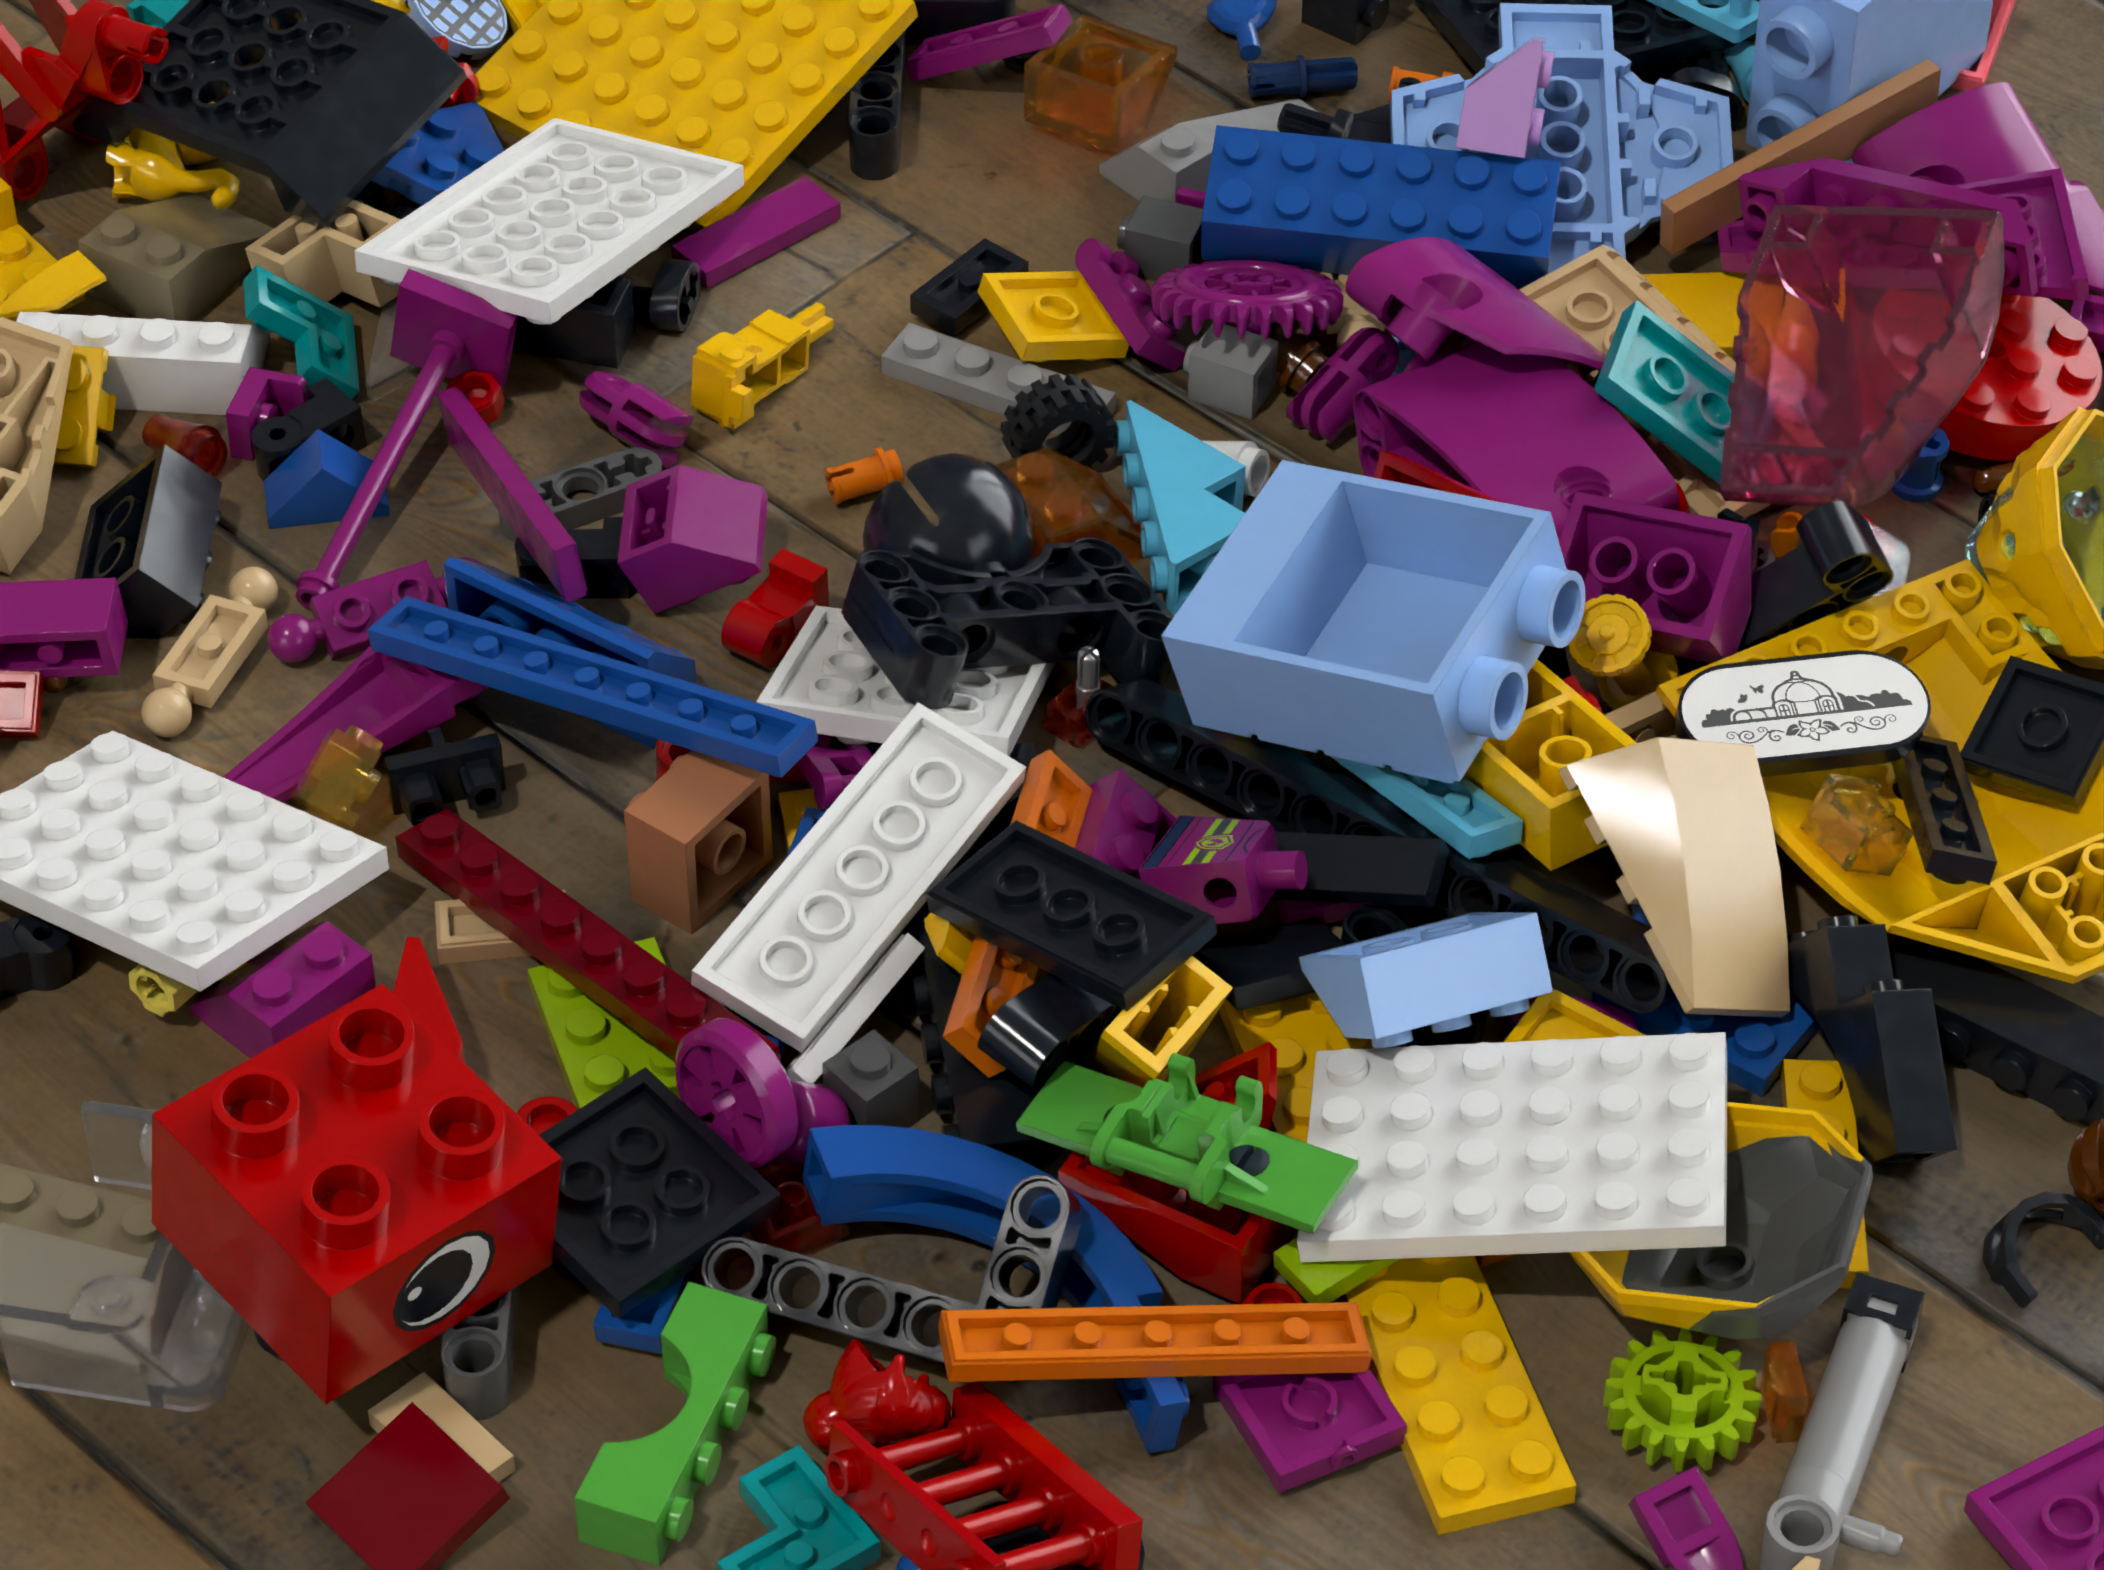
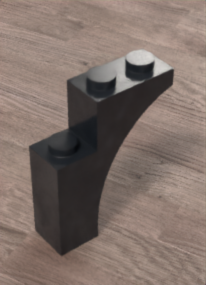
[1787,915,1957,1165]

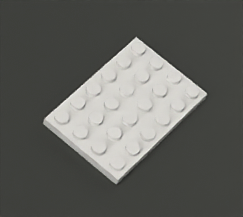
[355,118,744,324]
[0,730,389,992]
[1297,1032,1727,1262]

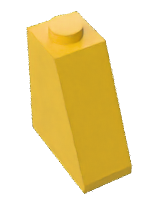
[1093,956,1233,1087]

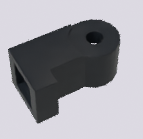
[251,377,367,481]
[514,517,631,599]
[0,915,77,1000]

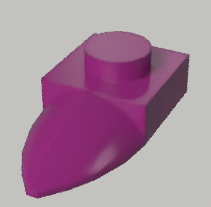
[1628,1466,1744,1570]

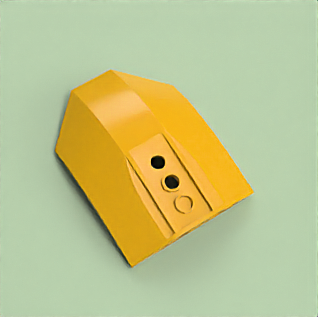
[1656,559,2104,984]

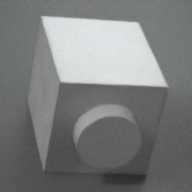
[1183,323,1278,420]

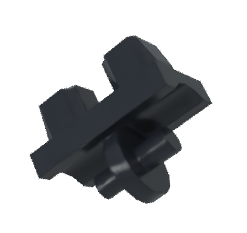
[384,726,506,826]

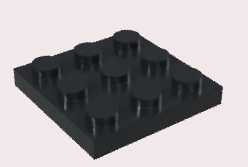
[539,1067,781,1319]

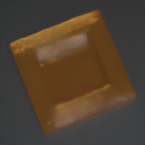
[1760,1341,1809,1443]

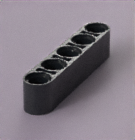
[978,950,1199,1089]

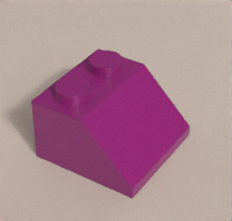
[190,921,376,1058]

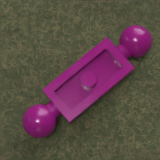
[267,557,482,663]

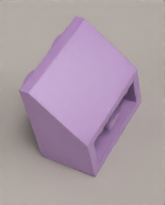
[1456,36,1555,158]

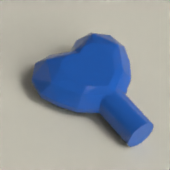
[1207,0,1277,61]

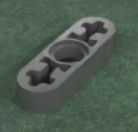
[498,447,662,542]

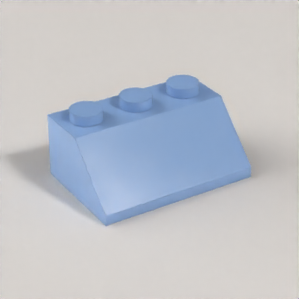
[1299,912,1553,1048]

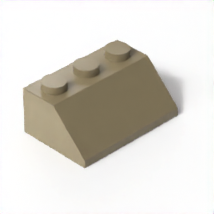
[0,1164,196,1368]

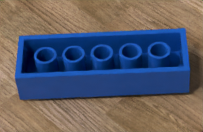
[1201,125,1561,290]

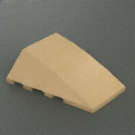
[1558,737,1790,1018]

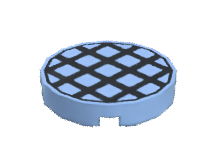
[403,0,508,60]

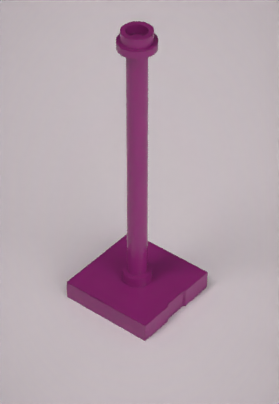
[296,269,518,611]

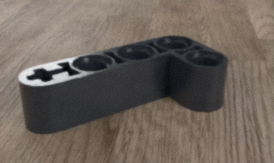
[1674,501,1895,676]

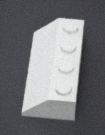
[16,312,270,415]

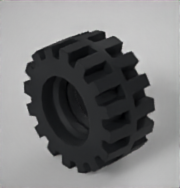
[1000,374,1117,487]

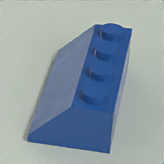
[443,557,696,749]

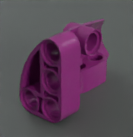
[1852,82,2104,294]
[1346,237,1614,407]

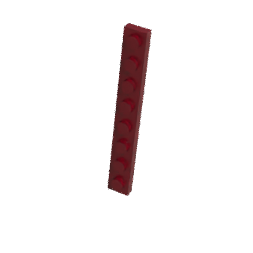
[395,808,780,1060]

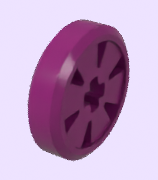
[675,1018,798,1169]

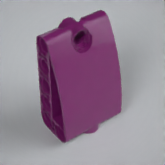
[1353,341,1679,540]

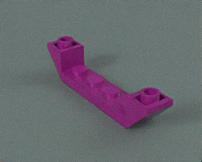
[1737,157,2038,297]

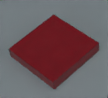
[305,1402,510,1570]

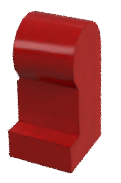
[721,548,829,668]

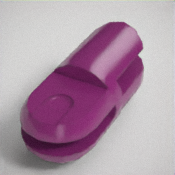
[1286,327,1399,443]
[579,371,694,469]

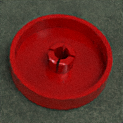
[1860,284,2102,461]

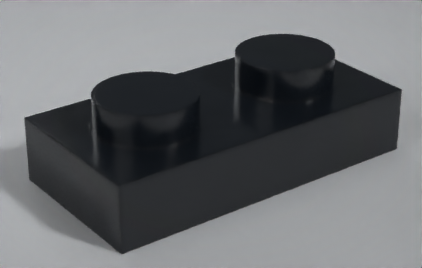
[910,238,1029,337]

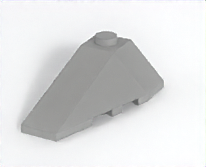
[1099,99,1318,202]

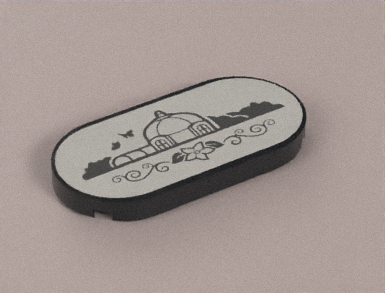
[1675,650,1931,777]

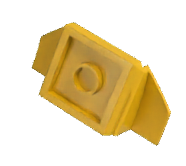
[0,177,107,322]

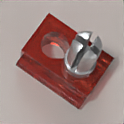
[1042,646,1113,748]

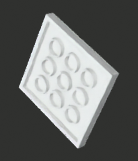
[756,605,1056,756]

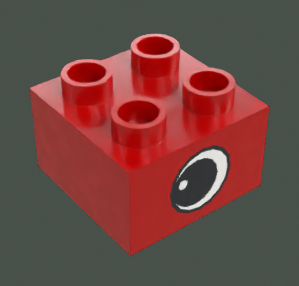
[151,983,562,1405]

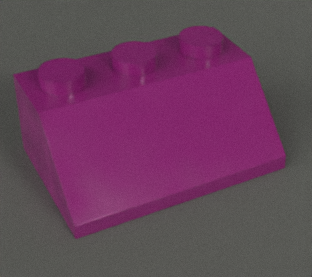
[1559,491,1752,663]

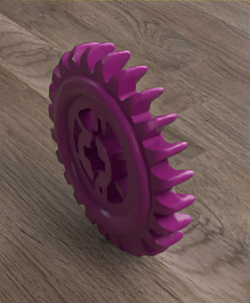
[1151,260,1344,340]

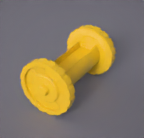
[1568,594,1680,711]

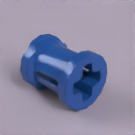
[1889,422,1950,502]

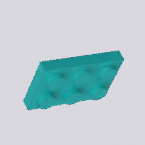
[1594,300,1775,495]

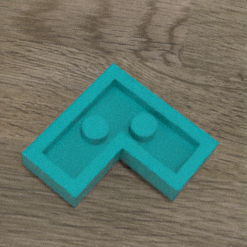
[243,265,360,399]
[717,1445,881,1570]

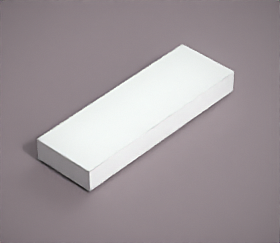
[785,933,925,1083]

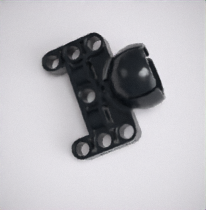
[841,453,1174,709]

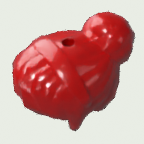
[803,1339,952,1453]

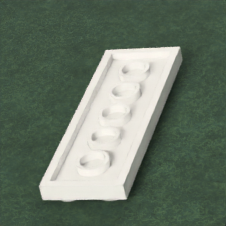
[691,703,1026,1053]

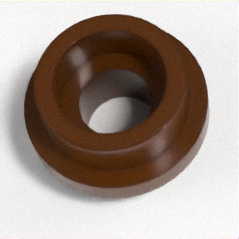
[1278,340,1329,394]

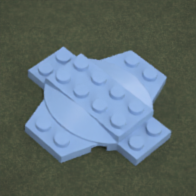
[1390,3,1734,274]

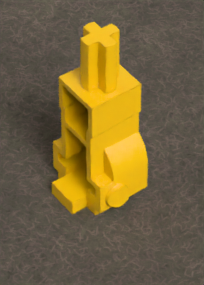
[691,302,834,430]

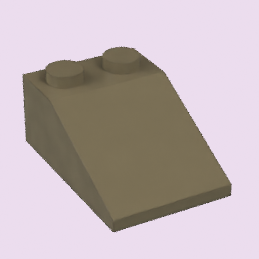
[78,194,274,321]

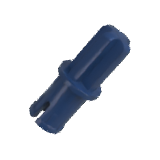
[1247,55,1358,99]

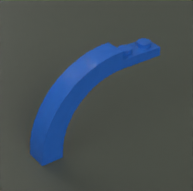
[801,1125,1190,1453]

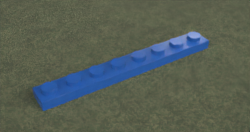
[367,596,818,778]

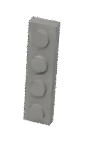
[881,323,1116,434]

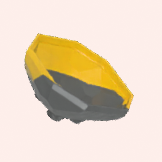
[1569,1102,1873,1339]

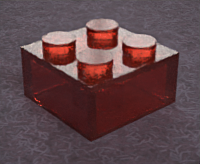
[749,1161,850,1255]

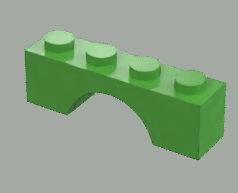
[574,1281,776,1566]

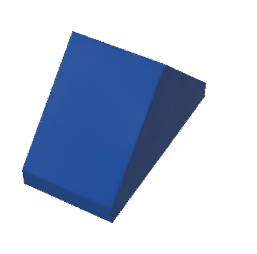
[264,429,390,529]

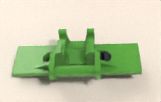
[1016,1053,1358,1234]

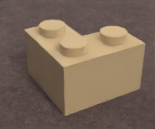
[245,200,401,308]

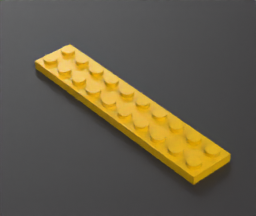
[1219,992,1577,1535]

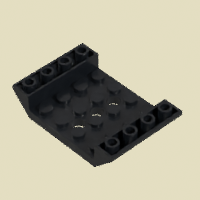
[72,0,467,227]

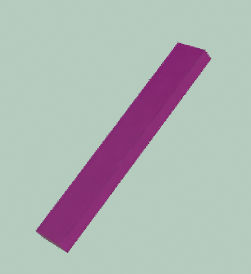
[436,386,588,603]

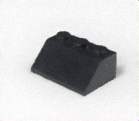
[74,444,222,639]

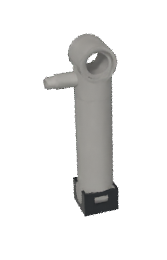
[1758,1272,1926,1570]

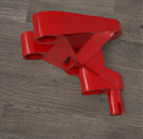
[0,0,169,201]

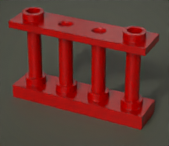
[825,1381,1143,1570]

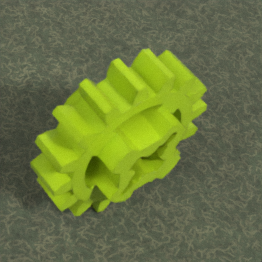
[1603,1329,1761,1472]

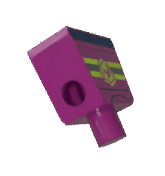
[1139,815,1308,924]

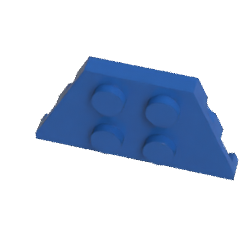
[371,101,504,205]

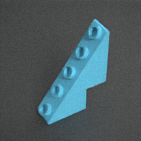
[1113,400,1246,615]

